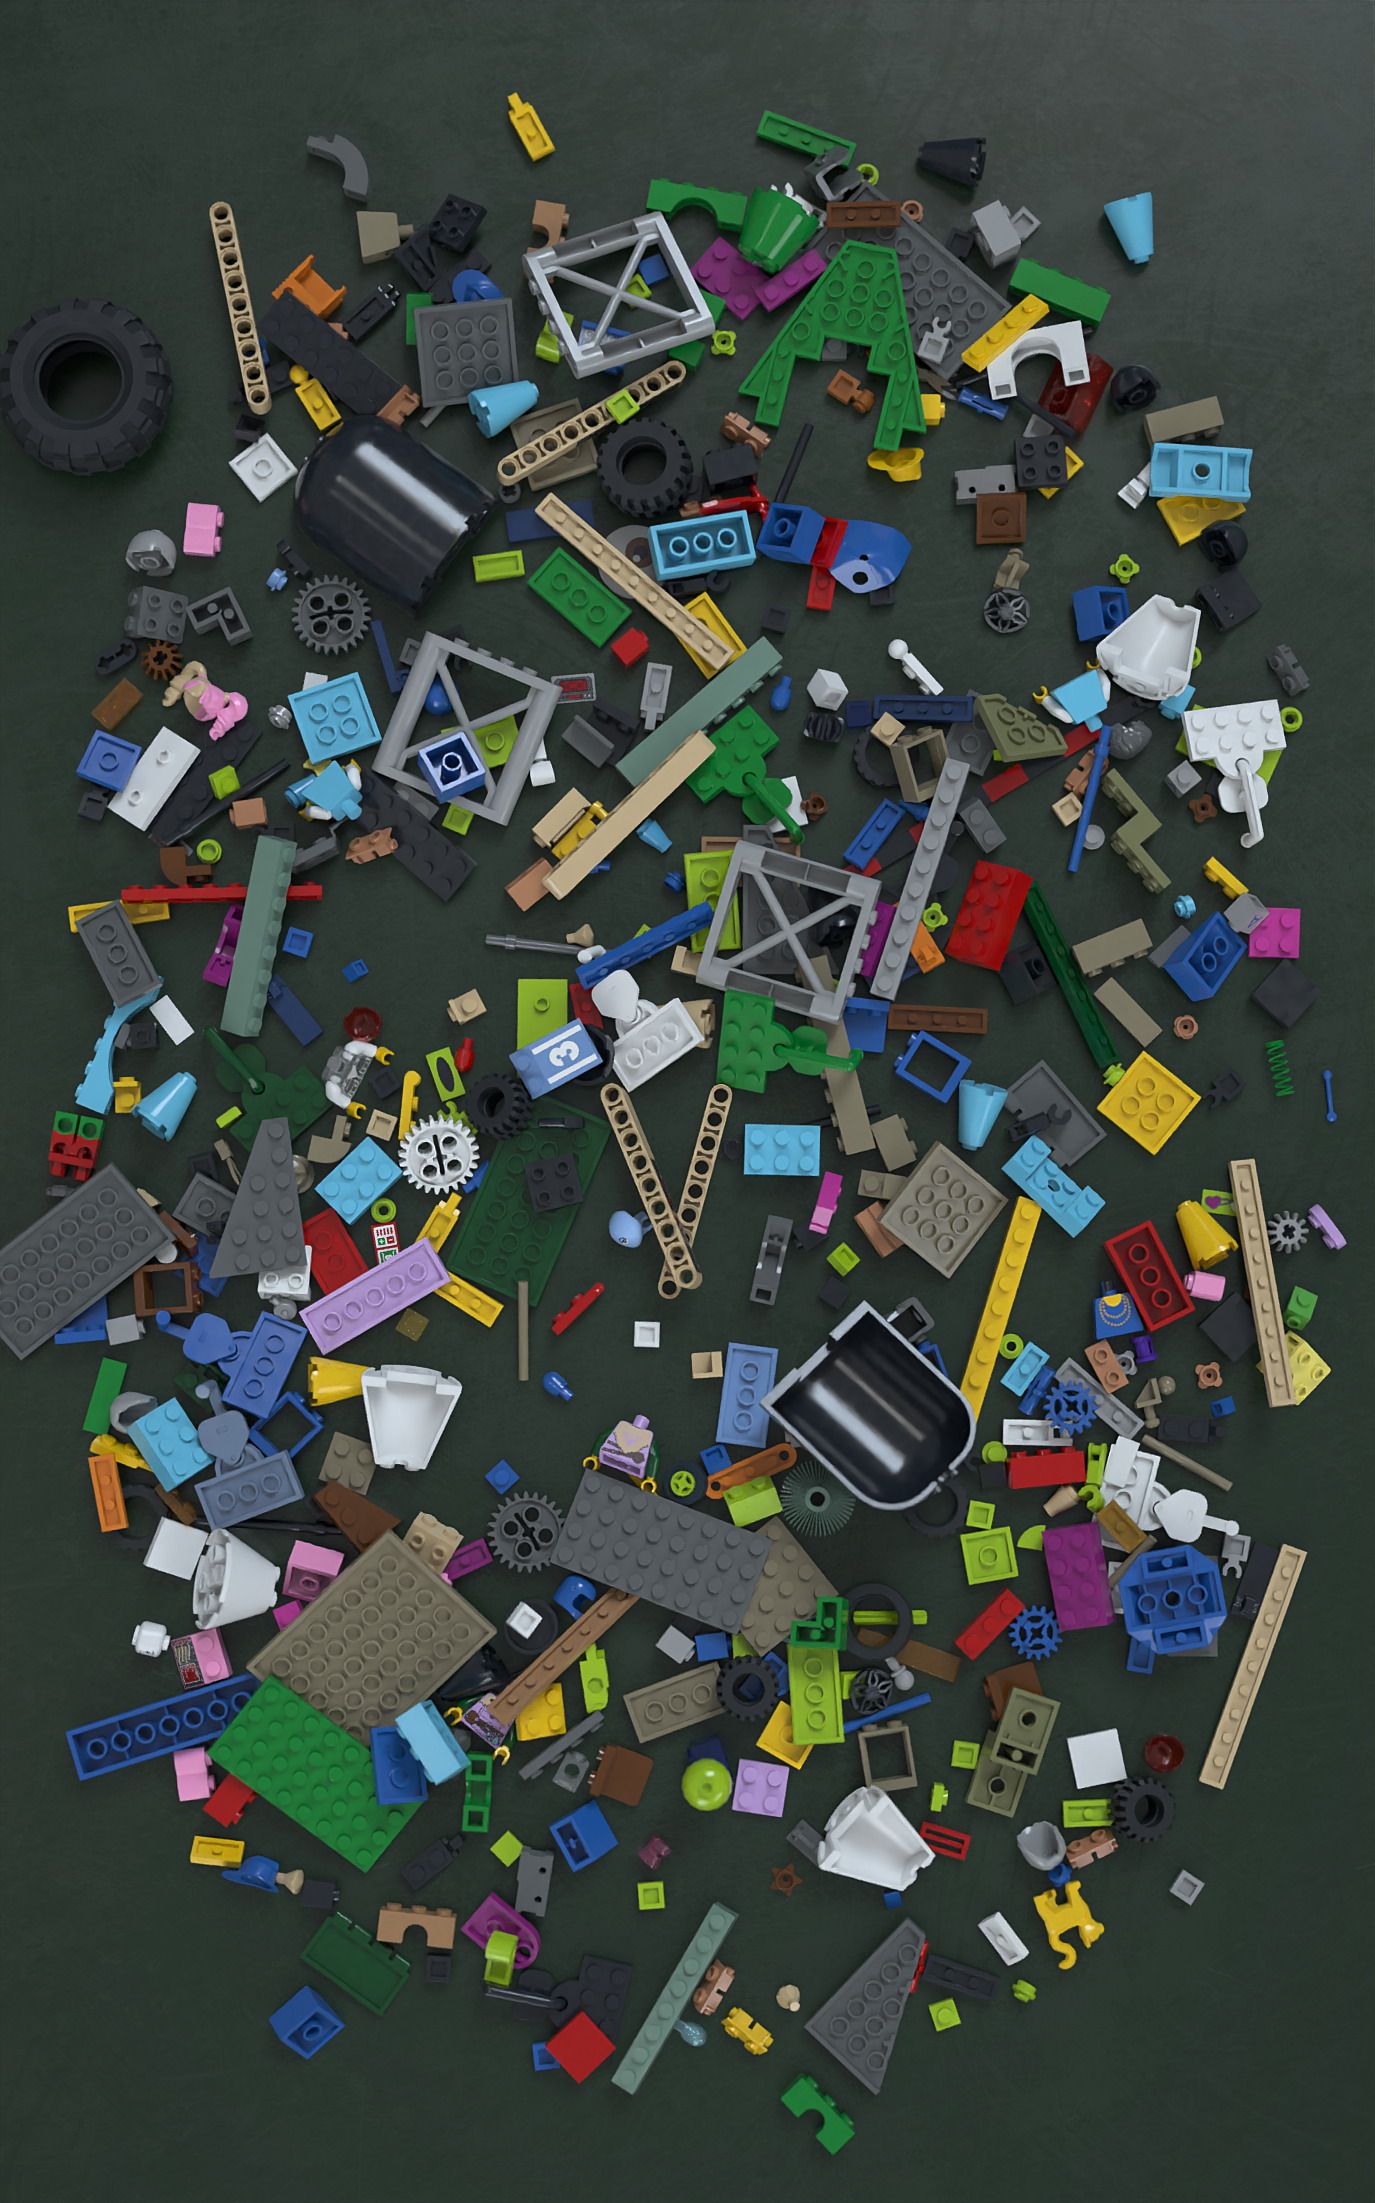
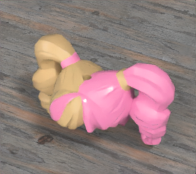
[163,661,248,740]

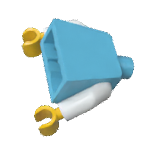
[1033,658,1111,733]
[299,759,363,821]

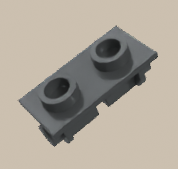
[1266,644,1310,697]
[786,1819,825,1872]

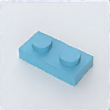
[1000,1341,1050,1396]

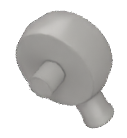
[269,1295,297,1320]

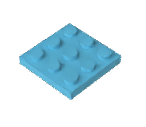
[288,672,382,766]

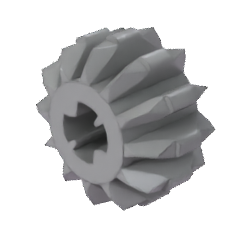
[1267,1211,1309,1253]

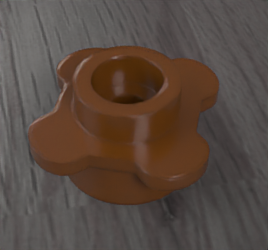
[800,792,828,821]
[1189,794,1217,823]

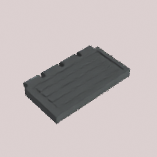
[1003,1059,1107,1169]

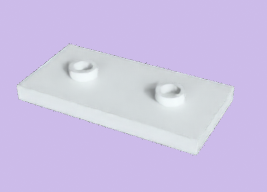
[107,726,200,831]

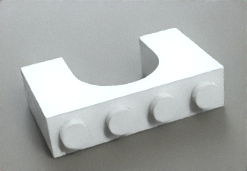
[987,321,1090,400]

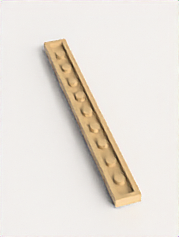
[534,492,735,672]
[1228,1159,1296,1408]
[1198,1543,1307,1789]

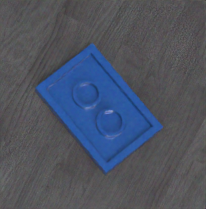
[369,1726,428,1806]

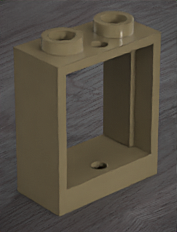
[889,726,950,803]
[857,1720,917,1791]

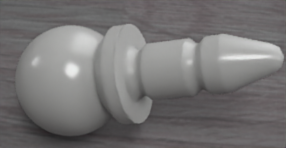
[885,1657,914,1690]

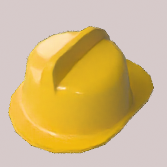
[867,448,924,482]

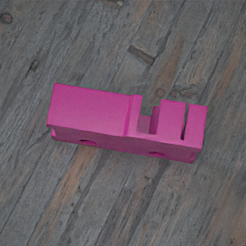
[809,1171,842,1234]

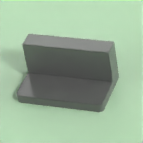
[561,714,615,769]

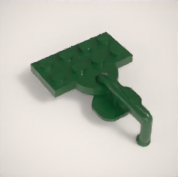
[203,1026,334,1154]

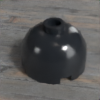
[1110,365,1161,413]
[1199,519,1248,570]

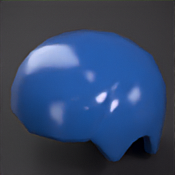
[424,676,460,716]

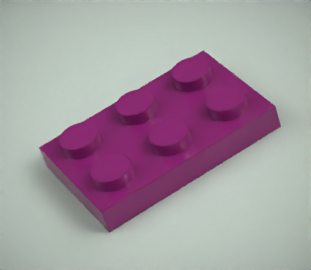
[690,236,770,322]

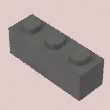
[1147,925,1191,969]

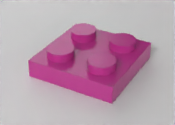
[1248,907,1300,959]

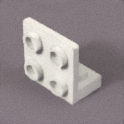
[258,1245,312,1301]

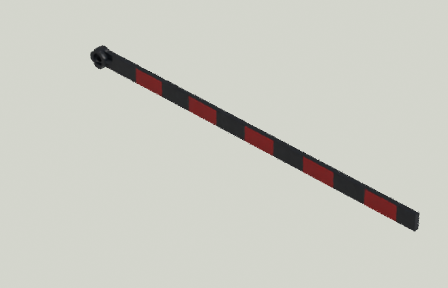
[740,694,1158,934]

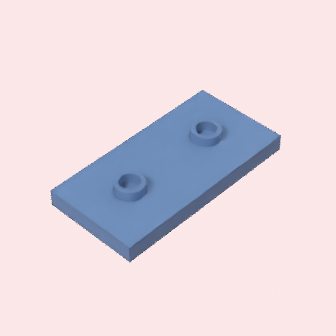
[716,1342,778,1448]

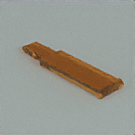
[856,1627,962,1682]

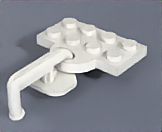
[1181,699,1286,848]
[578,945,705,1093]
[1092,1444,1239,1553]

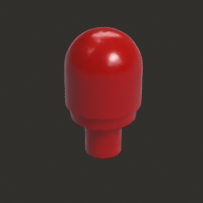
[454,1037,475,1072]

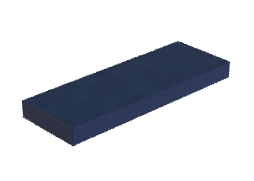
[505,499,596,543]

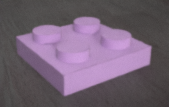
[732,1758,789,1817]

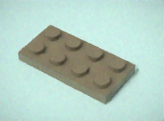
[623,1660,725,1743]

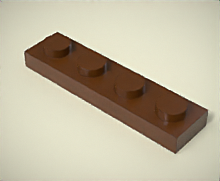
[887,1004,988,1034]

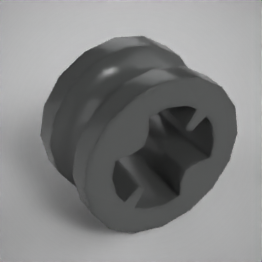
[499,483,521,503]

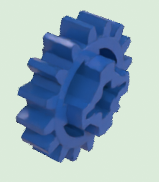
[1043,1380,1098,1436]
[1008,1605,1063,1660]

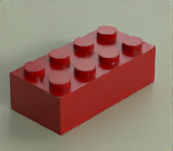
[945,860,1033,971]
[1102,1220,1196,1332]

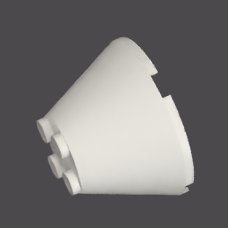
[193,1528,280,1629]

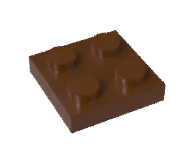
[976,492,1026,544]

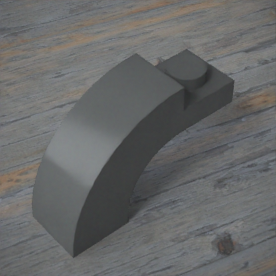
[306,134,370,203]

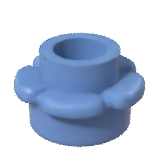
[266,568,288,591]

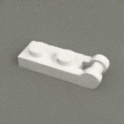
[1002,1419,1073,1446]

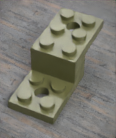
[1101,768,1171,895]
[964,1686,1060,1818]

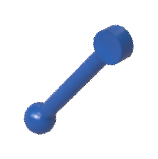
[1322,1070,1337,1122]

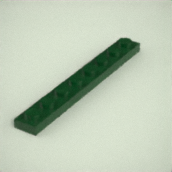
[1023,881,1121,1069]

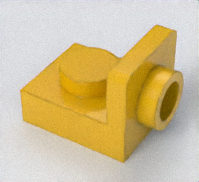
[113,1077,142,1113]

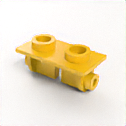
[721,2007,773,2055]

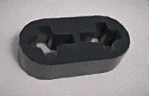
[94,639,138,676]

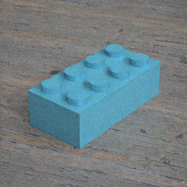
[647,510,756,582]

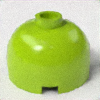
[682,1758,732,1811]

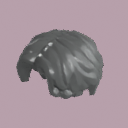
[1108,720,1152,760]

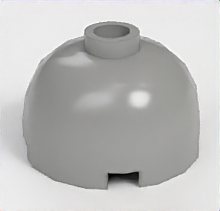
[126,530,177,576]

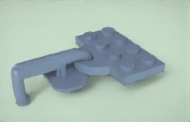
[194,1379,305,1532]

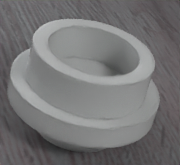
[1083,825,1105,850]

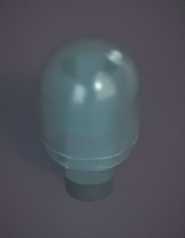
[674,2020,707,2047]

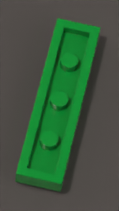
[757,110,856,169]

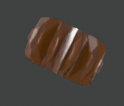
[141,639,183,681]

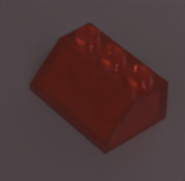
[1037,353,1114,434]

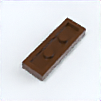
[827,200,901,229]

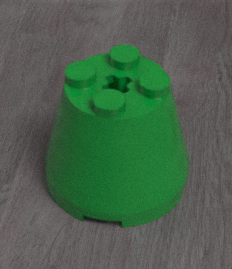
[738,186,820,274]

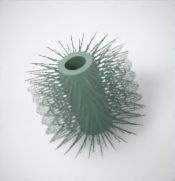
[780,1460,856,1537]

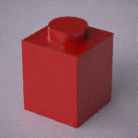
[611,628,650,669]

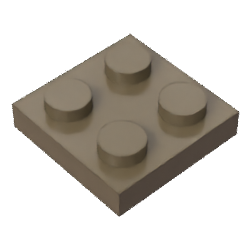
[318,1431,377,1495]

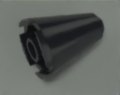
[917,136,986,187]
[808,886,859,948]
[436,1642,508,1703]

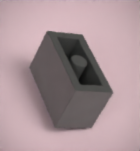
[956,796,1007,853]

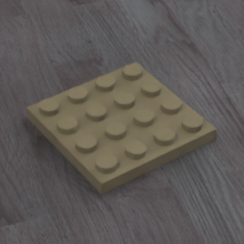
[876,1141,1009,1279]
[739,1515,839,1657]

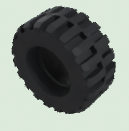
[596,417,694,518]

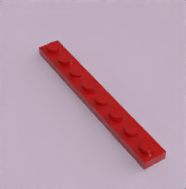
[122,882,322,904]

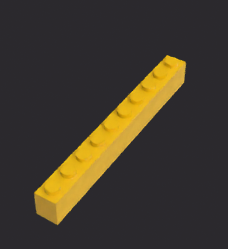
[958,1196,1042,1422]

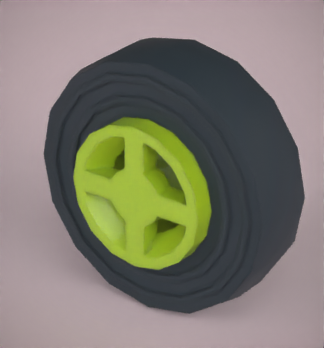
[663,1461,708,1506]

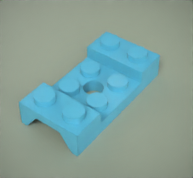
[1149,443,1252,503]
[1001,1134,1106,1238]

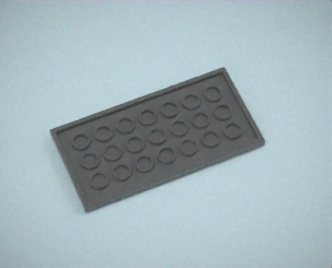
[801,180,1012,382]
[0,1161,176,1360]
[550,1468,773,1635]

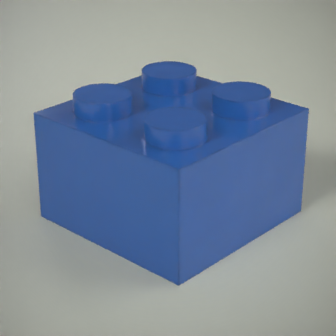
[755,502,825,564]
[417,731,486,804]

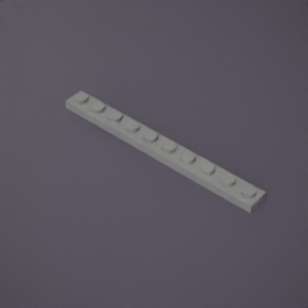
[870,758,971,1001]

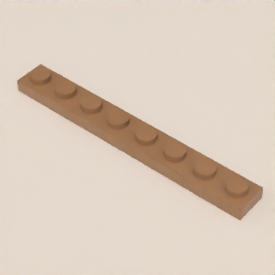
[486,1587,640,1728]

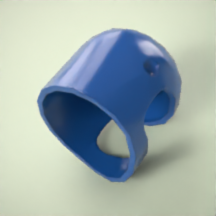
[552,1574,596,1620]

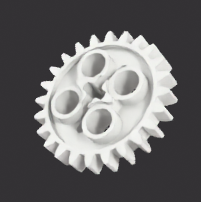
[398,1114,479,1194]

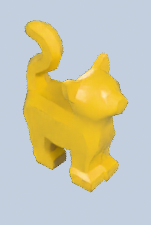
[1033,1880,1104,1969]

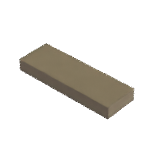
[1093,977,1163,1048]

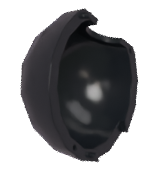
[571,1023,615,1086]

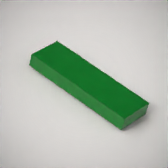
[83,1357,129,1435]

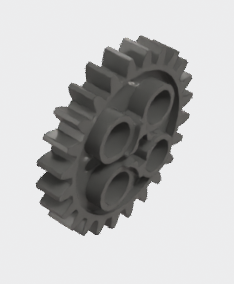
[292,575,372,655]
[486,1491,566,1573]

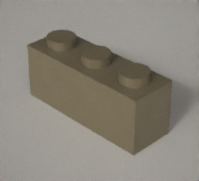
[1142,396,1224,449]
[1070,919,1153,978]

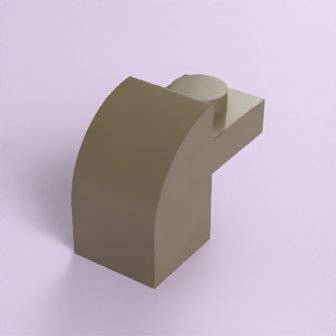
[307,1115,353,1164]
[858,1170,907,1201]

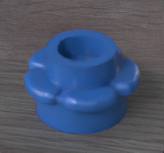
[663,871,686,894]
[1048,1862,1071,1887]

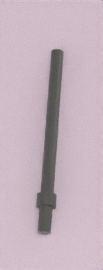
[486,934,611,956]

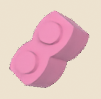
[184,503,224,557]
[1182,1271,1225,1301]
[174,1744,216,1801]

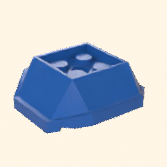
[1117,1545,1227,1654]

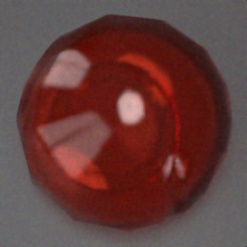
[343,1006,383,1043]
[1144,1734,1186,1773]

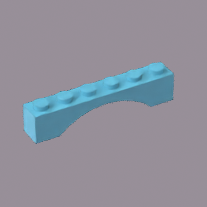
[75,975,164,1115]

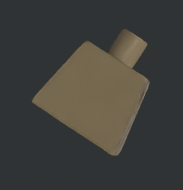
[357,211,414,264]

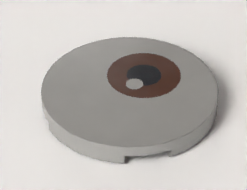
[598,525,667,600]

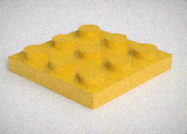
[1096,1051,1201,1156]

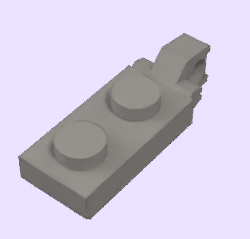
[640,662,672,733]

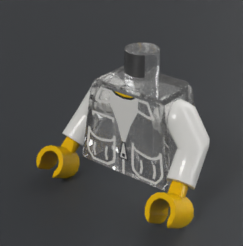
[322,1039,394,1119]

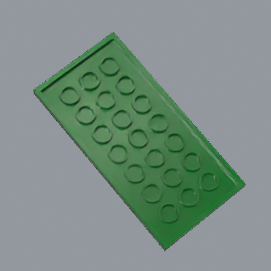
[206,1673,429,1873]

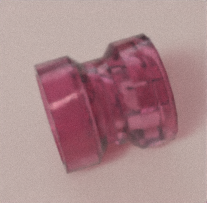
[637,1834,672,1870]

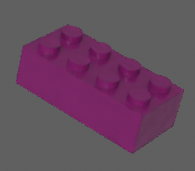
[1042,1521,1116,1631]

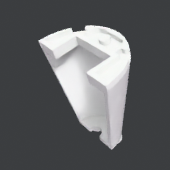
[1096,594,1201,700]
[361,1365,462,1471]
[818,1785,935,1891]

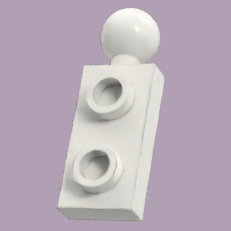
[888,639,944,696]

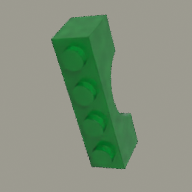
[646,178,748,232]

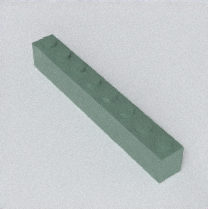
[615,636,783,789]
[220,835,297,1037]
[612,1902,739,2095]

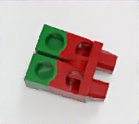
[48,1111,107,1181]

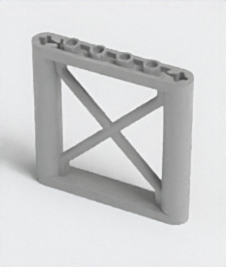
[522,211,715,379]
[371,631,563,826]
[696,840,882,1025]

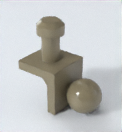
[992,548,1030,600]
[1133,1376,1176,1428]

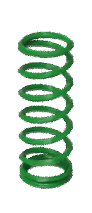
[1264,1040,1295,1096]

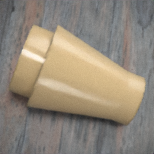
[1043,1483,1081,1517]

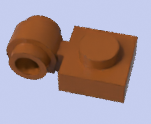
[826,369,875,414]

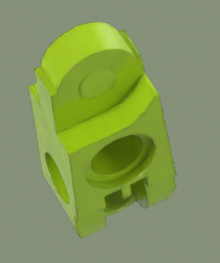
[580,1642,609,1714]

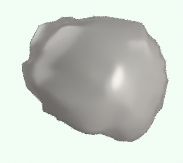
[109,1392,158,1434]
[1017,1821,1066,1870]

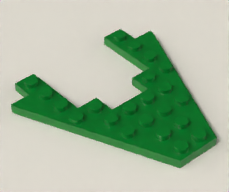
[738,240,927,453]

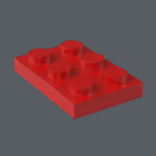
[302,1207,369,1296]

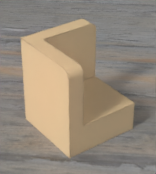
[671,945,702,978]
[691,1351,723,1378]

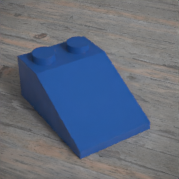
[1163,911,1247,1002]

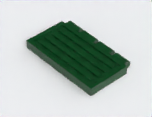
[299,1909,412,2016]

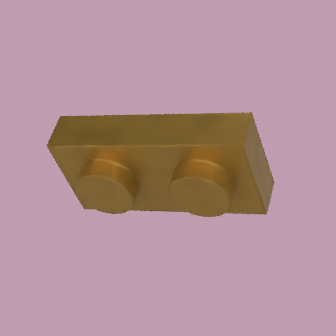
[1095,1499,1147,1553]

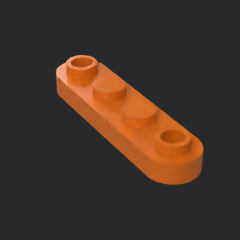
[706,1443,797,1499]

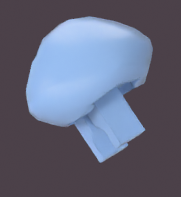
[609,1211,653,1248]

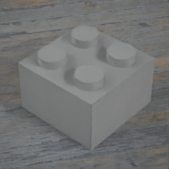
[969,200,1022,271]

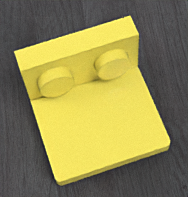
[1256,1330,1331,1405]

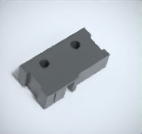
[954,464,1018,505]
[515,1846,555,1917]

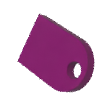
[461,1892,541,1969]

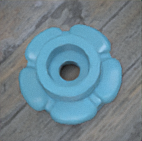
[1174,895,1196,919]

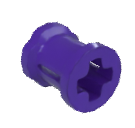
[1131,1334,1158,1363]

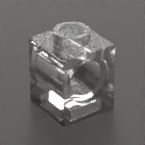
[553,1751,589,1793]

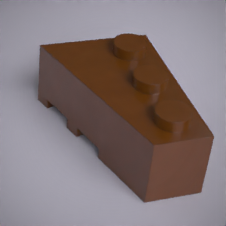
[311,1480,401,1554]

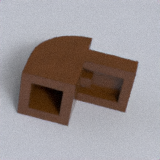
[160,847,214,886]

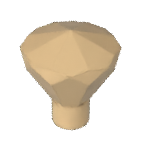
[566,924,594,947]
[276,1870,304,1894]
[776,1985,800,2011]

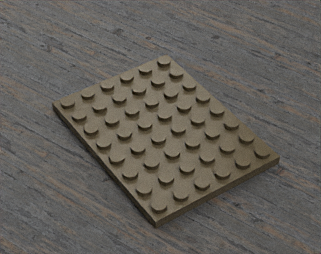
[246,1528,497,1749]

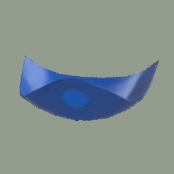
[828,520,912,593]

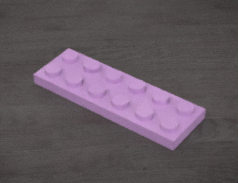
[299,1237,452,1355]

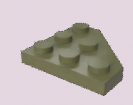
[974,694,1068,762]

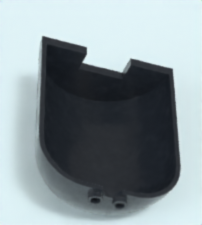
[292,415,502,619]
[759,1300,976,1512]

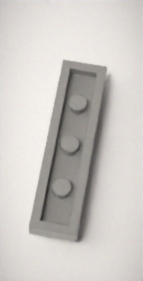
[1054,1357,1145,1440]

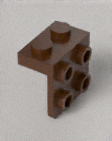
[982,1661,1043,1722]
[587,1742,653,1806]

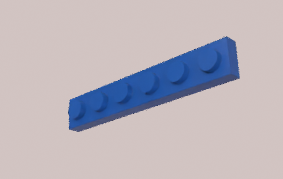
[575,901,714,990]

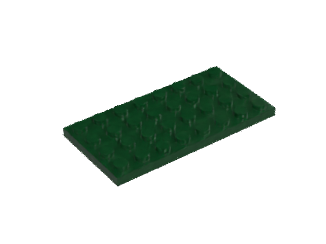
[445,1094,613,1307]

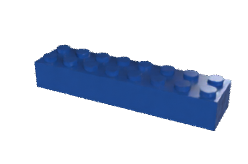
[65,1672,262,1781]

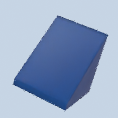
[342,959,369,984]
[1210,1396,1236,1418]
[883,1889,903,1909]

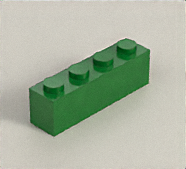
[1008,258,1111,328]

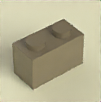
[870,1114,918,1172]

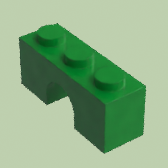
[666,289,726,373]
[462,1751,494,1832]
[780,2072,855,2155]

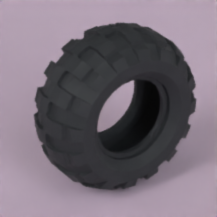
[0,297,174,476]

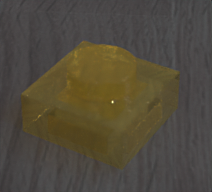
[395,1308,430,1342]

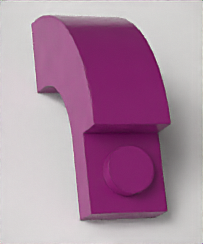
[203,903,244,987]

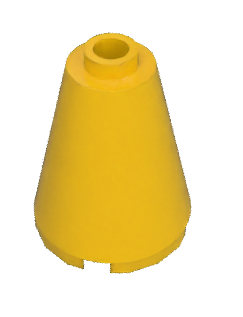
[1176,1200,1239,1271]
[308,1357,370,1406]

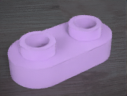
[1307,1204,1347,1250]

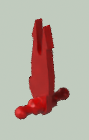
[698,484,769,522]

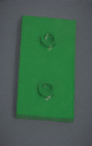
[527,547,633,648]

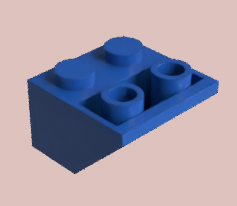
[549,1799,618,1872]

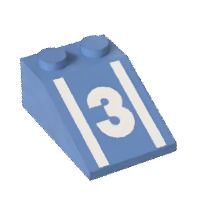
[509,1018,603,1099]

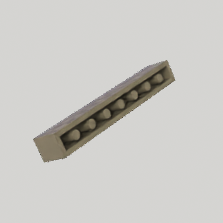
[793,955,876,1156]

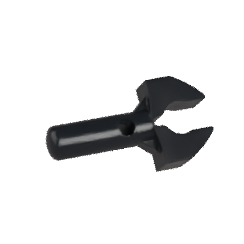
[538,1117,585,1129]

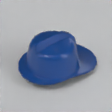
[452,269,504,302]
[221,1856,279,1893]

